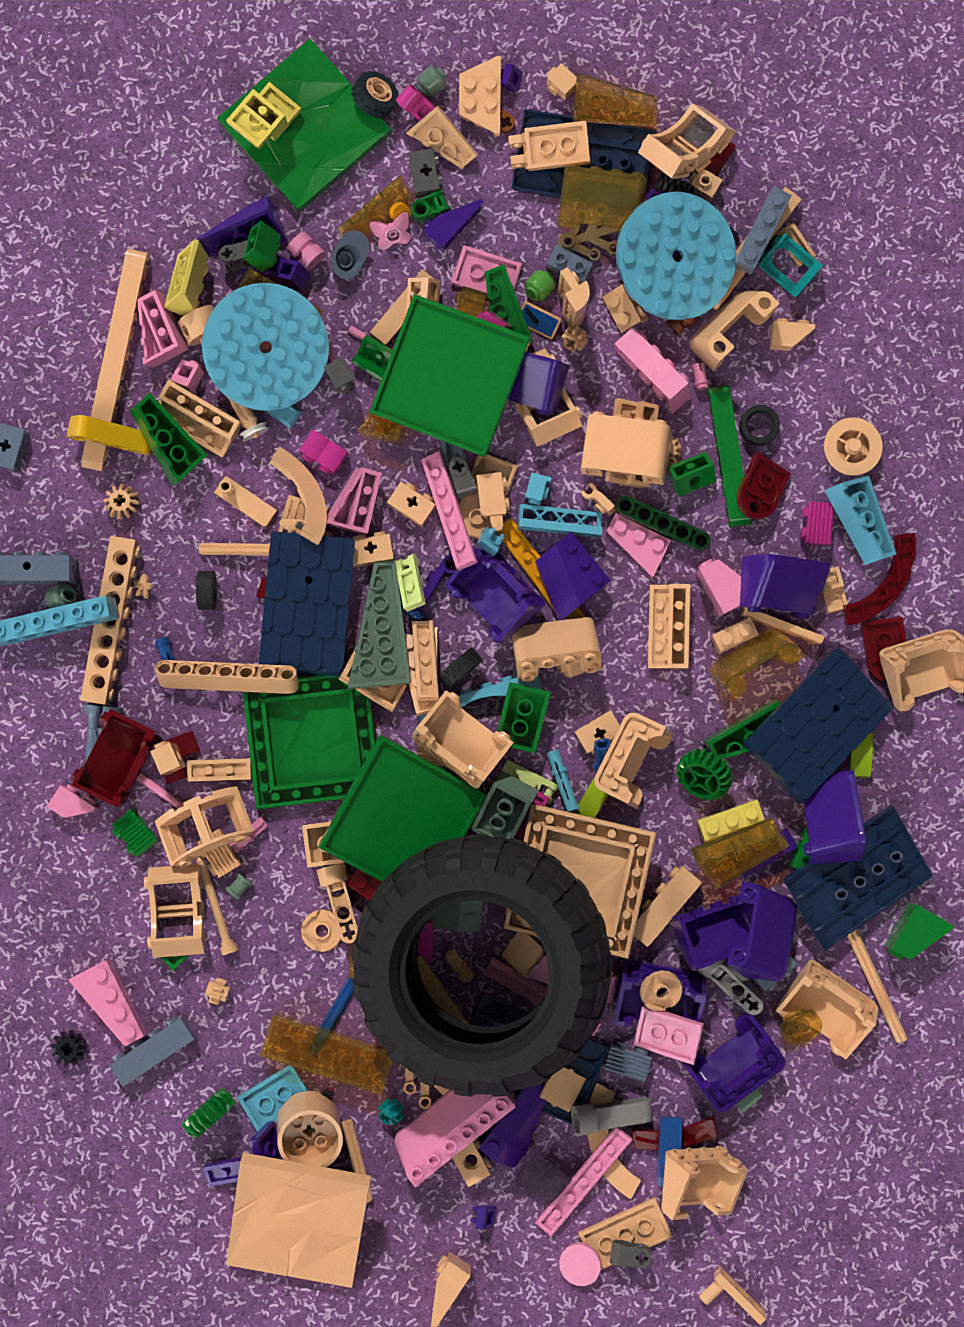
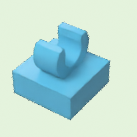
[476,526,504,556]

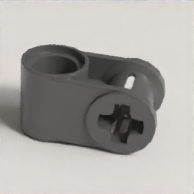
[218,240,255,272]
[448,457,478,500]
[610,1240,652,1268]

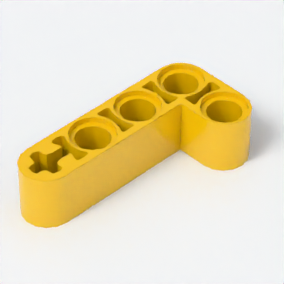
[66,415,151,455]

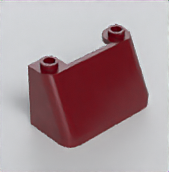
[71,709,160,808]

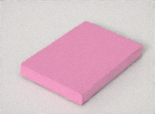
[451,245,522,296]
[634,1005,704,1065]

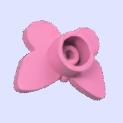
[369,212,411,249]

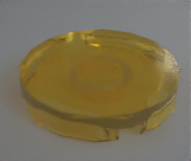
[779,1008,822,1045]

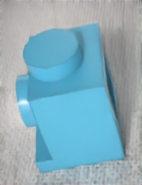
[525,472,552,506]

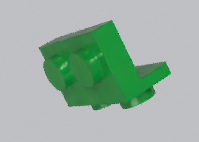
[351,334,393,381]

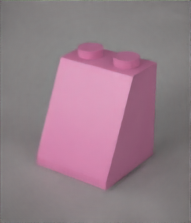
[696,559,741,617]

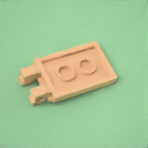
[508,121,590,171]

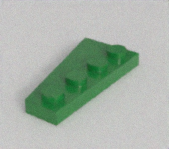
[485,264,534,344]

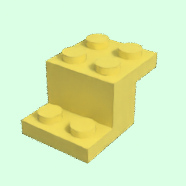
[226,82,302,149]

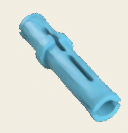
[546,750,580,812]

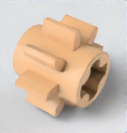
[561,325,588,352]
[205,977,230,1005]

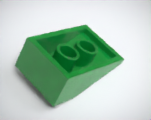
[497,682,551,753]

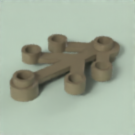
[558,203,630,262]

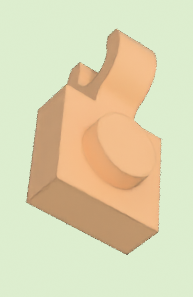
[581,483,616,516]

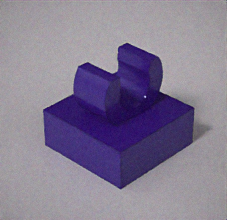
[500,64,522,92]
[470,1205,497,1230]

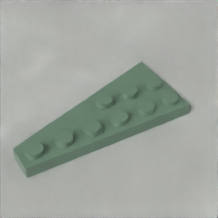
[347,560,411,690]

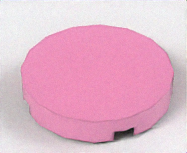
[559,1242,602,1286]

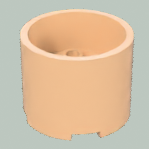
[276,1091,343,1167]

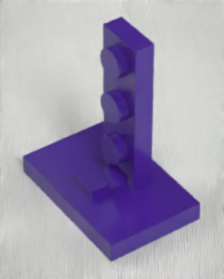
[202,1121,283,1187]

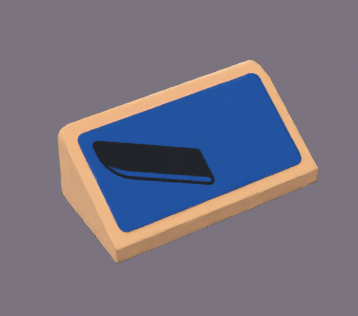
[522,301,562,340]

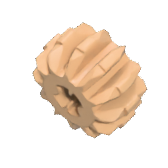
[103,484,140,520]

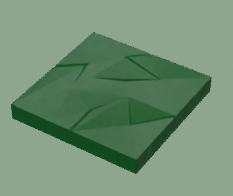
[217,38,392,213]
[243,675,376,810]

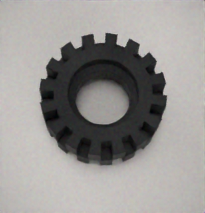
[654,173,695,194]

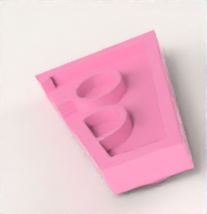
[606,513,671,578]

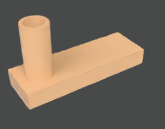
[214,476,277,528]
[699,1266,766,1325]

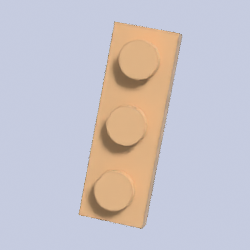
[187,758,252,781]

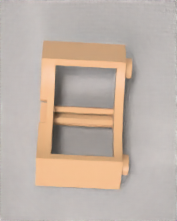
[515,348,583,447]
[155,786,254,867]
[144,864,205,958]

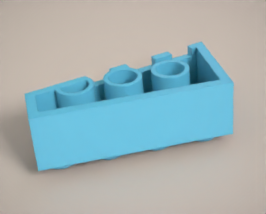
[824,476,896,565]

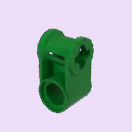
[411,190,452,223]

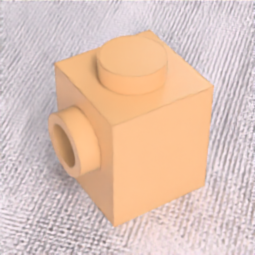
[547,63,579,101]
[688,169,722,203]

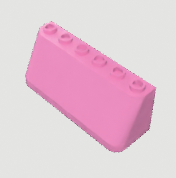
[394,1090,516,1187]

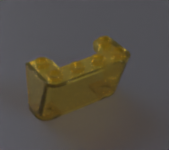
[557,164,647,235]

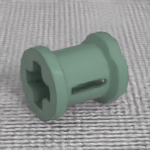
[225,872,253,901]

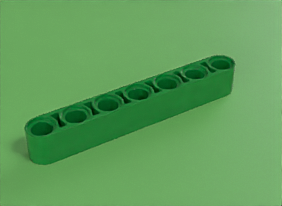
[707,385,751,528]

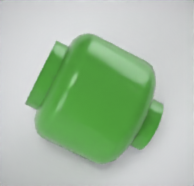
[525,270,555,301]

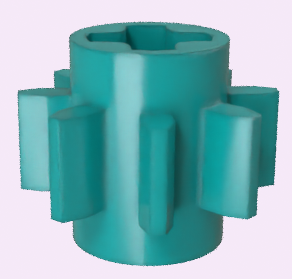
[378,1098,404,1126]

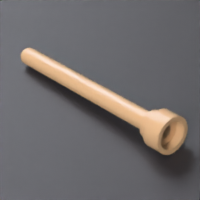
[196,857,238,956]

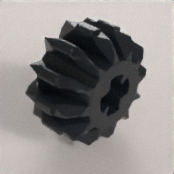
[51,1030,88,1067]

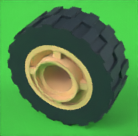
[351,71,399,118]

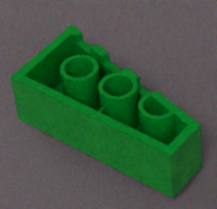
[129,393,207,486]
[702,699,781,759]

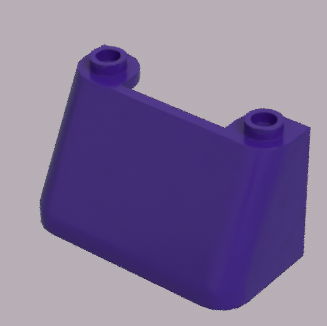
[508,352,570,416]
[445,548,545,643]
[739,554,830,619]
[801,770,865,864]
[727,882,797,981]
[613,960,707,1027]
[681,1012,786,1112]

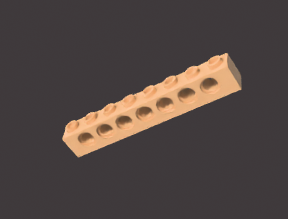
[80,536,141,705]

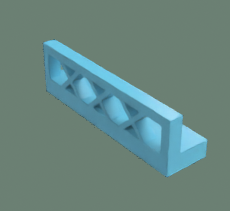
[517,504,603,538]

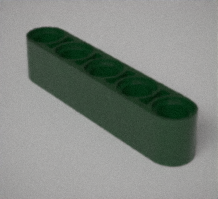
[615,496,711,552]

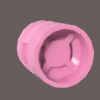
[286,231,325,271]

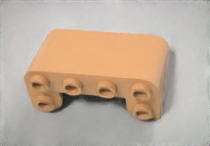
[689,290,780,372]
[581,411,673,485]
[511,617,601,682]
[661,1146,748,1220]

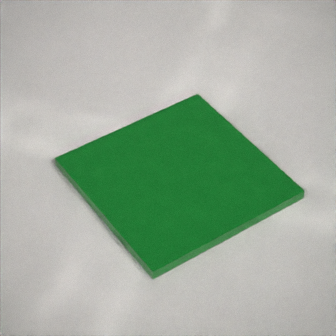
[369,294,531,457]
[317,735,487,882]

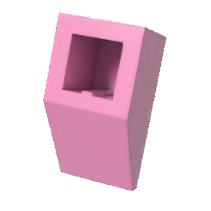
[46,784,99,818]

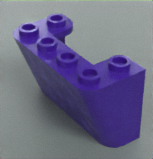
[669,894,754,971]

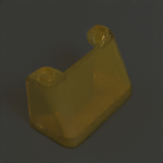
[709,628,805,703]

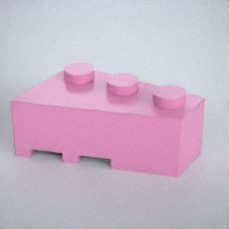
[137,290,189,368]
[326,467,382,535]

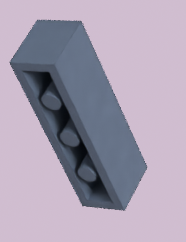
[734,186,792,275]
[109,1016,197,1087]

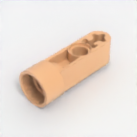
[316,863,358,943]

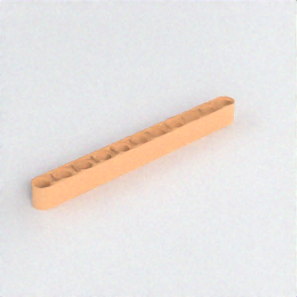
[81,249,149,471]

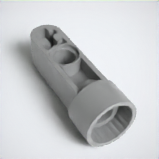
[698,959,764,1015]
[571,1097,653,1136]

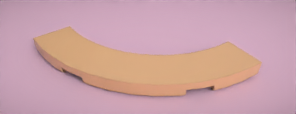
[269,446,327,545]
[587,1082,641,1199]

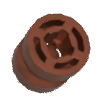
[666,318,695,336]

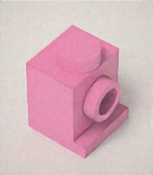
[170,359,204,394]

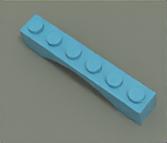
[419,675,543,721]

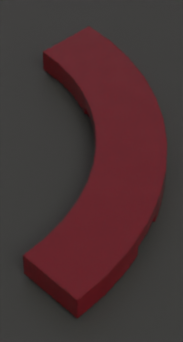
[843,533,916,626]

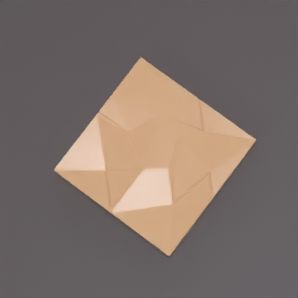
[504,804,657,959]
[226,1153,371,1288]

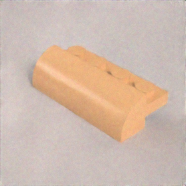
[557,267,590,329]
[159,380,242,458]
[605,398,659,488]
[648,584,691,669]

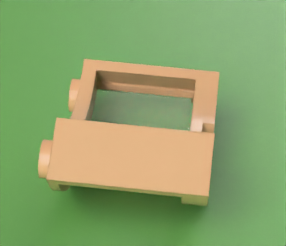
[638,103,737,179]

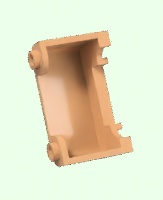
[879,630,964,711]
[411,690,514,788]
[594,713,674,809]
[776,960,878,1059]

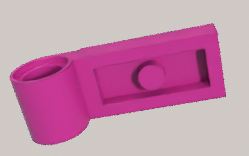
[395,84,455,125]

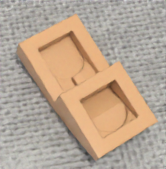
[822,566,848,614]

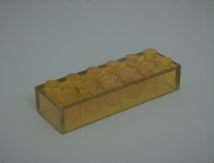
[260,1012,392,1095]

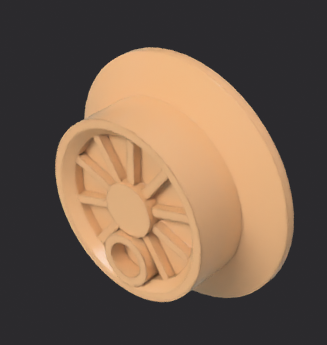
[824,418,882,476]

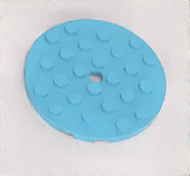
[616,192,736,320]
[202,283,329,410]

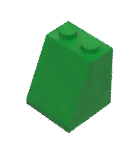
[884,902,954,960]

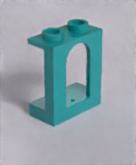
[758,233,823,298]

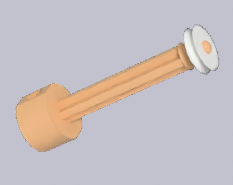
[177,305,270,442]

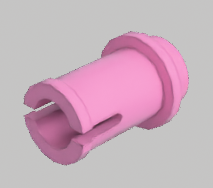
[692,363,710,391]

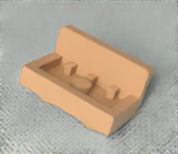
[602,284,648,333]

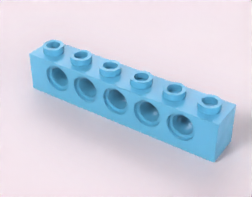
[0,595,119,646]

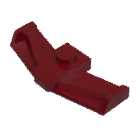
[631,1115,718,1151]

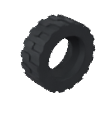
[437,647,483,689]

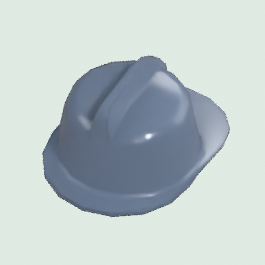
[330,231,369,279]

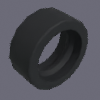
[739,405,780,446]
[196,571,217,610]

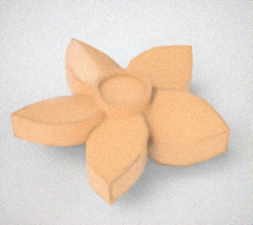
[134,574,153,599]

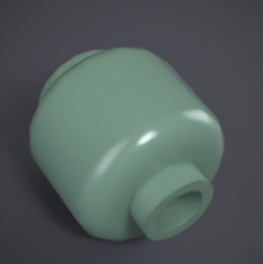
[416,66,447,97]
[45,583,77,609]

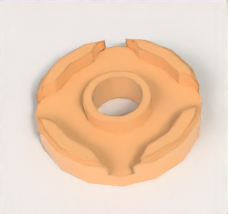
[301,909,343,952]
[640,970,683,1011]

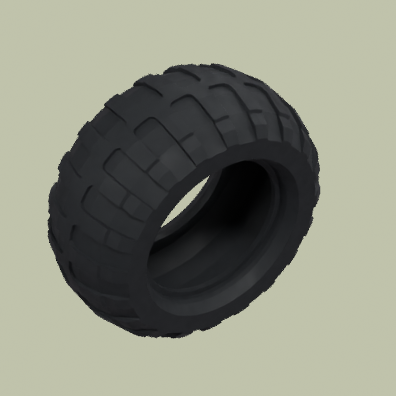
[352,834,612,1097]

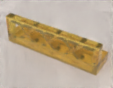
[337,175,414,237]

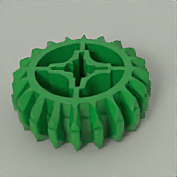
[676,748,733,802]
[182,1088,235,1139]

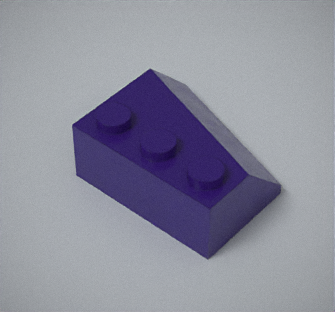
[535,532,611,621]

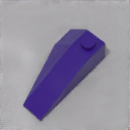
[196,196,288,257]
[478,1084,546,1168]

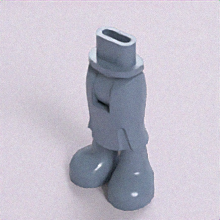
[84,704,123,761]

